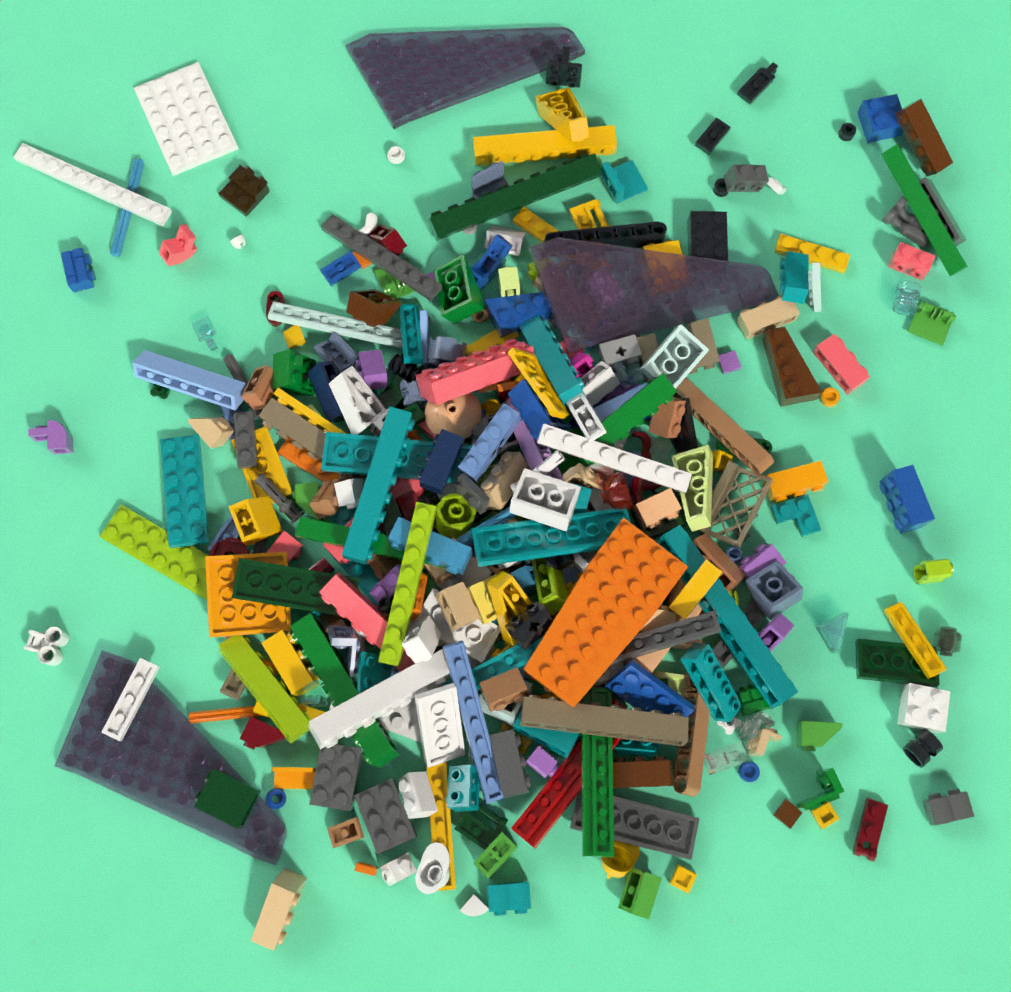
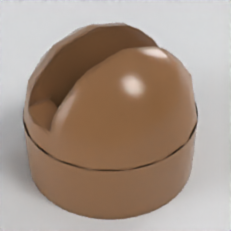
[473,308,489,322]

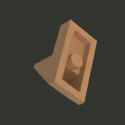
[327,817,364,849]

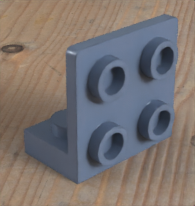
[471,161,509,200]
[328,626,360,677]

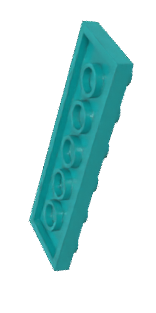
[160,434,210,548]

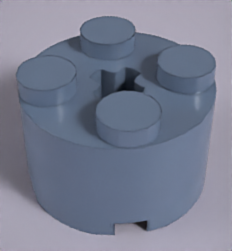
[427,336,467,369]

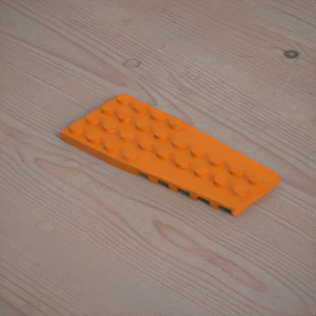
[523,518,688,707]

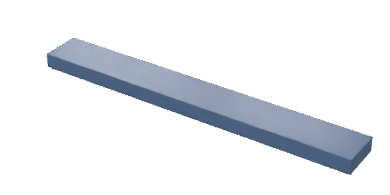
[443,640,504,804]

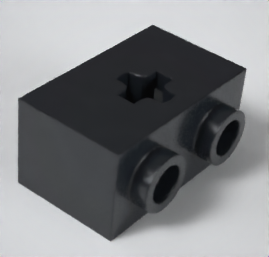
[505,601,553,650]

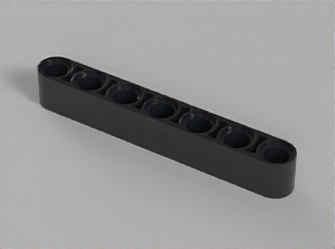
[543,221,667,257]

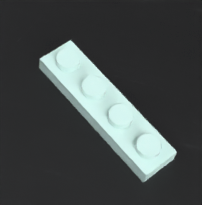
[808,263,822,312]

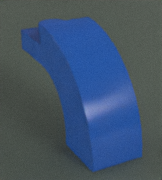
[470,235,513,290]

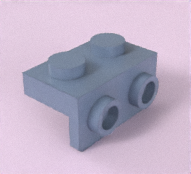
[313,332,359,374]

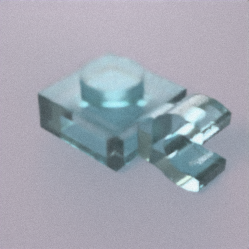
[191,316,218,351]

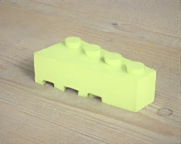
[671,445,713,532]

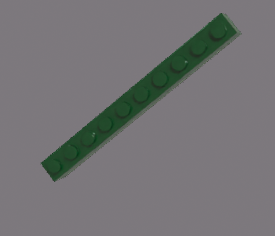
[428,153,603,241]

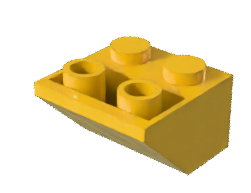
[228,496,283,546]

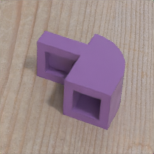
[28,420,73,454]

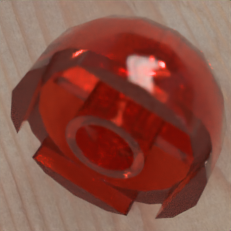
[600,471,635,510]

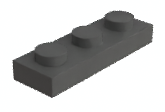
[234,411,258,470]

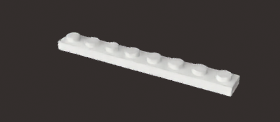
[537,424,692,493]

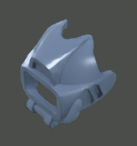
[400,379,428,410]

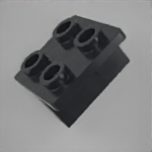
[546,46,582,88]

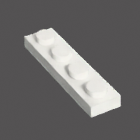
[101,658,160,741]

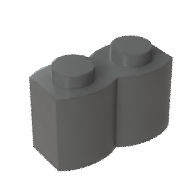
[923,788,974,825]

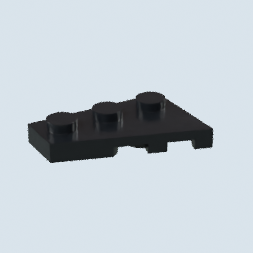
[670,398,698,454]

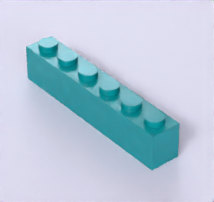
[519,315,585,407]

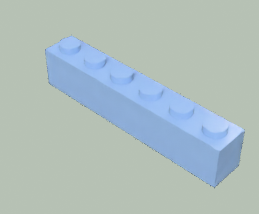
[132,350,246,410]

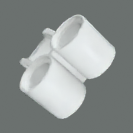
[23,627,69,666]

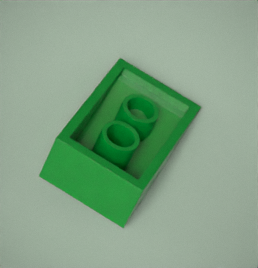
[434,254,484,324]

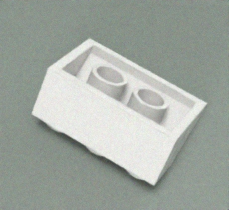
[510,468,581,531]

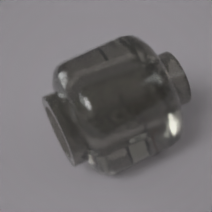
[933,626,962,656]

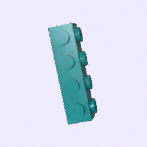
[680,643,742,722]

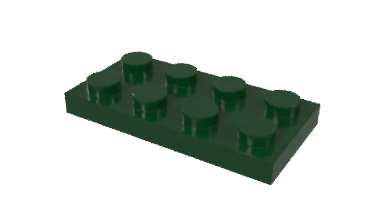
[855,639,940,687]

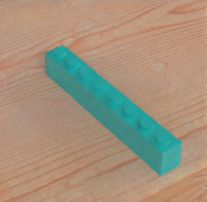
[342,406,415,565]

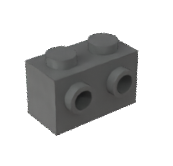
[724,164,769,192]

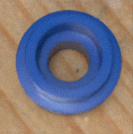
[266,788,286,809]

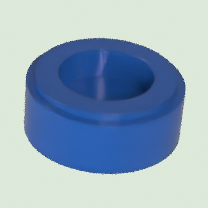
[738,761,760,782]

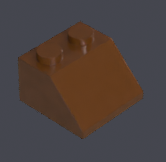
[346,289,402,327]

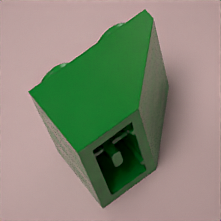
[272,349,316,396]

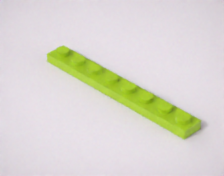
[378,502,437,667]

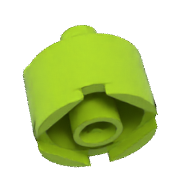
[434,493,476,539]

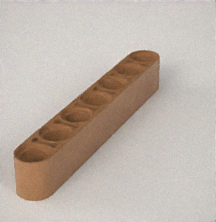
[672,377,774,475]
[673,672,710,797]

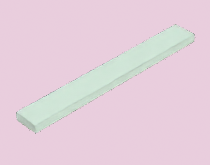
[268,301,402,348]

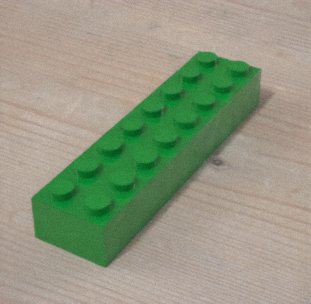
[290,613,400,768]

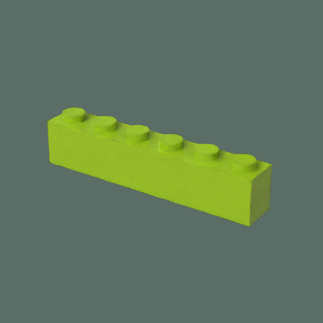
[218,635,311,744]

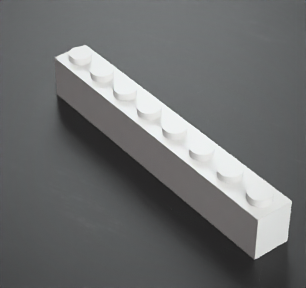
[308,649,451,749]

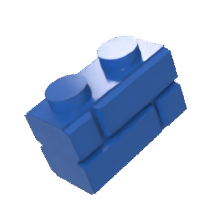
[61,248,96,293]

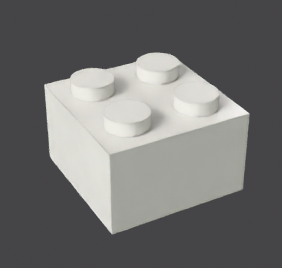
[897,683,950,733]

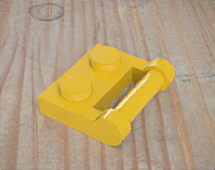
[569,199,611,230]

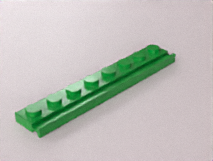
[581,687,614,858]

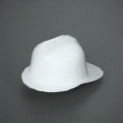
[415,842,450,894]

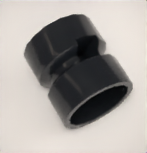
[903,729,943,768]

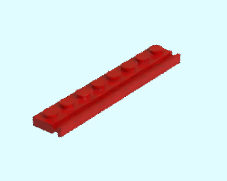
[511,699,626,849]

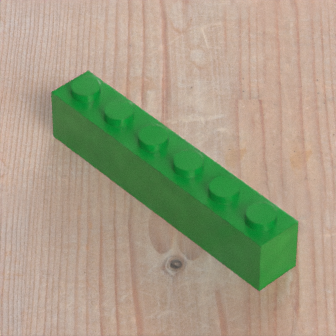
[578,373,677,465]

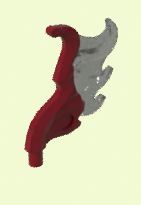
[631,431,673,504]

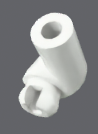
[358,213,377,236]

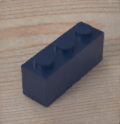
[307,360,345,423]
[417,429,464,495]

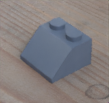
[746,560,803,620]

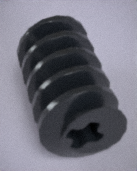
[388,353,424,383]

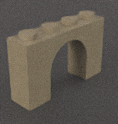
[637,318,720,383]

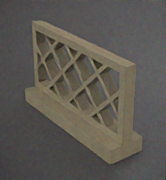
[697,461,773,547]

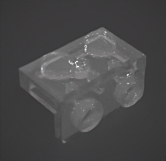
[738,712,775,741]

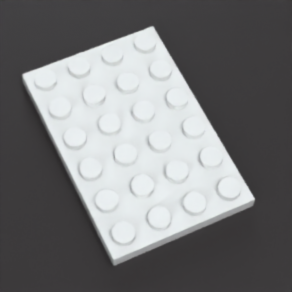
[134,62,238,176]

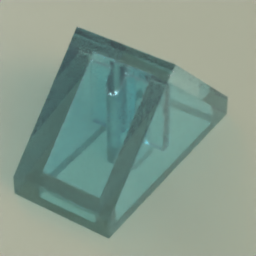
[816,612,849,653]

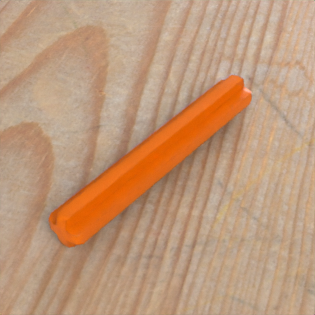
[188,706,262,723]

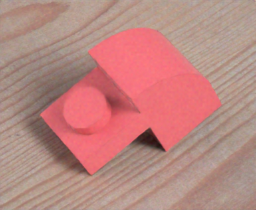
[159,224,197,266]

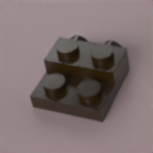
[218,165,270,217]

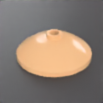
[425,392,482,439]

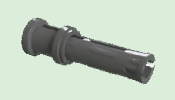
[254,473,305,525]

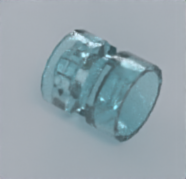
[892,281,921,315]

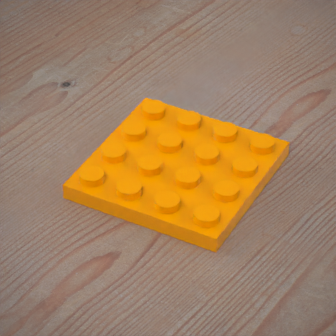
[205,552,291,638]

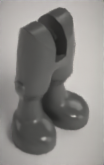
[882,196,929,247]

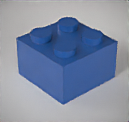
[857,94,904,143]

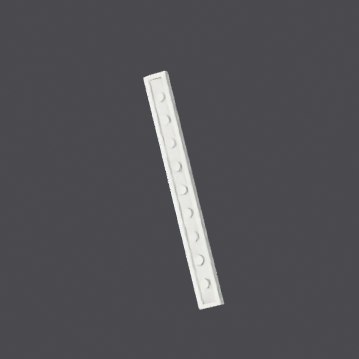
[13,143,172,226]

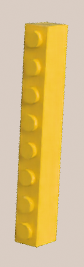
[473,125,617,166]

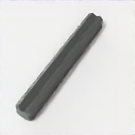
[223,354,263,418]

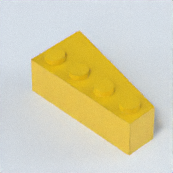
[535,87,589,142]

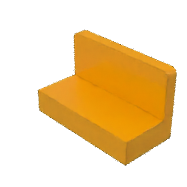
[272,767,316,789]

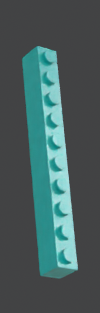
[656,525,798,709]

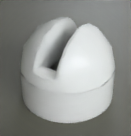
[230,234,246,249]

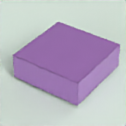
[718,351,741,374]

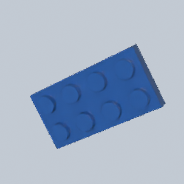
[605,660,695,717]

